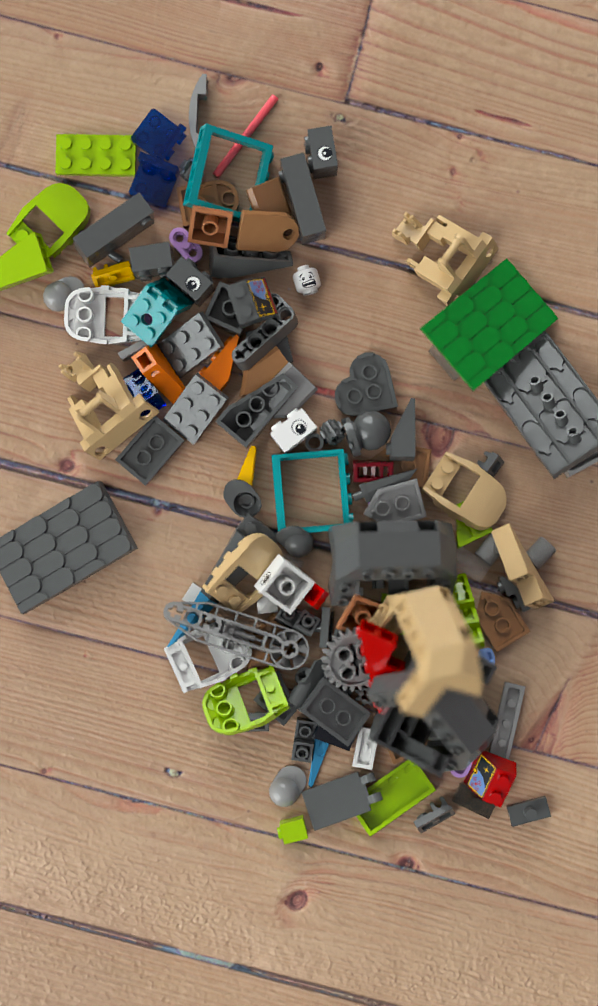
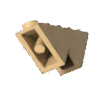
[491,523,555,609]

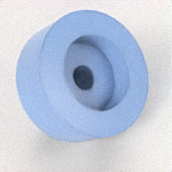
[478,648,495,665]

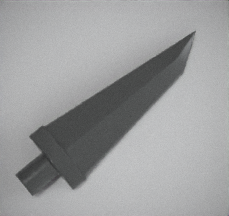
[352,468,418,503]

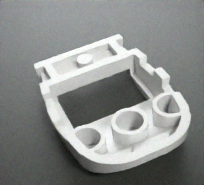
[64,285,145,345]
[164,619,252,693]

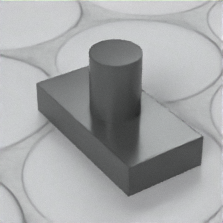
[314,606,335,648]
[506,796,551,827]

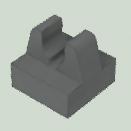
[477,451,505,478]

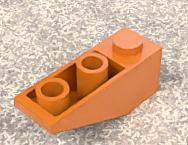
[199,334,240,392]
[131,344,186,404]

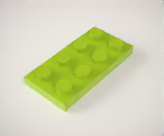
[56,134,137,177]

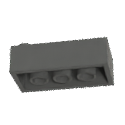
[278,152,326,245]
[73,192,154,268]

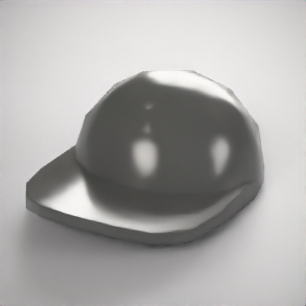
[223,479,262,518]
[275,526,314,558]

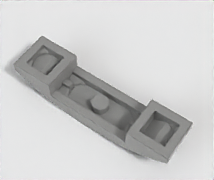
[189,74,208,149]

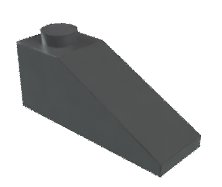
[386,398,416,462]

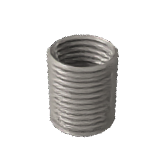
[475,533,500,566]
[526,537,556,569]

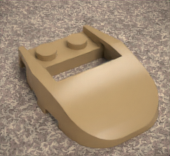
[420,452,507,530]
[202,533,283,615]

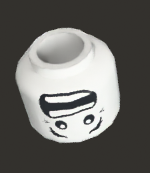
[293,265,321,296]

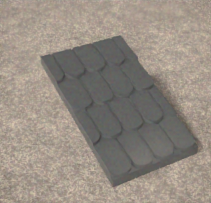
[484,331,598,479]
[0,481,138,614]

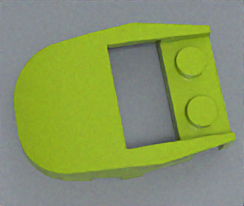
[6,183,91,258]
[202,665,290,735]

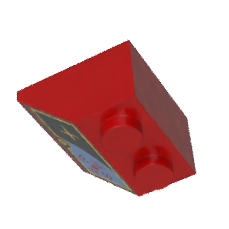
[464,751,517,807]

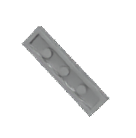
[489,682,525,760]

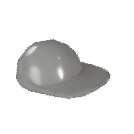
[43,277,85,312]
[269,766,306,807]

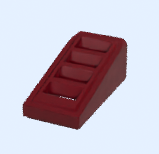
[353,460,394,482]

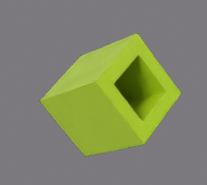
[277,815,308,844]

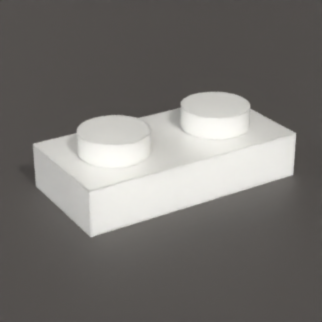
[352,726,377,770]

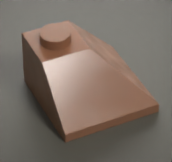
[335,594,381,632]

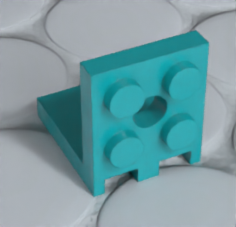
[120,278,194,347]

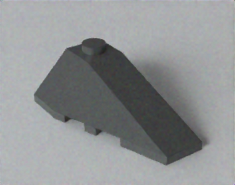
[209,236,293,279]
[215,374,299,449]

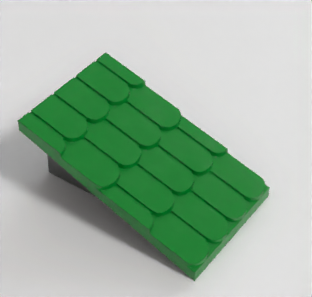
[420,258,558,391]

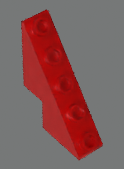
[356,619,405,713]

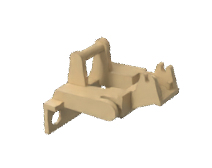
[392,212,499,306]
[58,351,159,460]

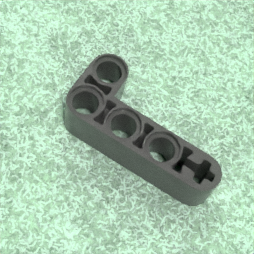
[232,293,298,371]

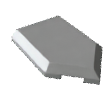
[272,362,318,418]
[363,478,427,521]

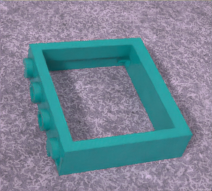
[183,123,274,223]
[271,449,354,533]

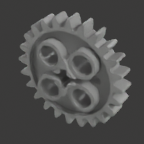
[321,626,370,692]

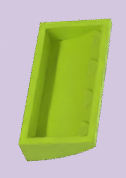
[356,760,437,837]

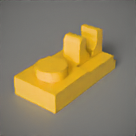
[91,261,135,287]

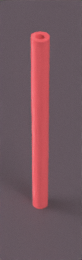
[213,94,279,178]

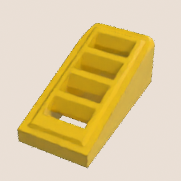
[237,445,257,486]

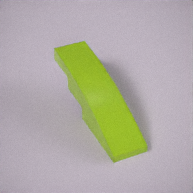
[452,573,485,648]

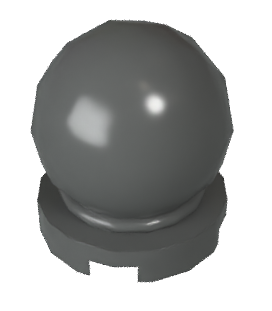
[341,411,391,457]

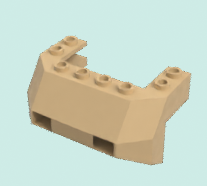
[369,586,482,717]

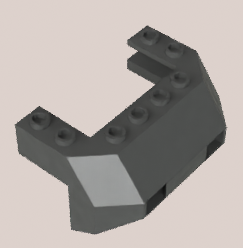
[328,520,457,606]
[368,648,497,777]
[367,657,500,772]

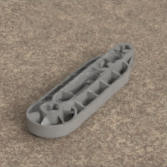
[163,602,309,671]

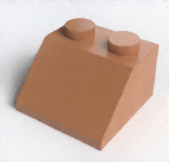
[187,205,233,248]

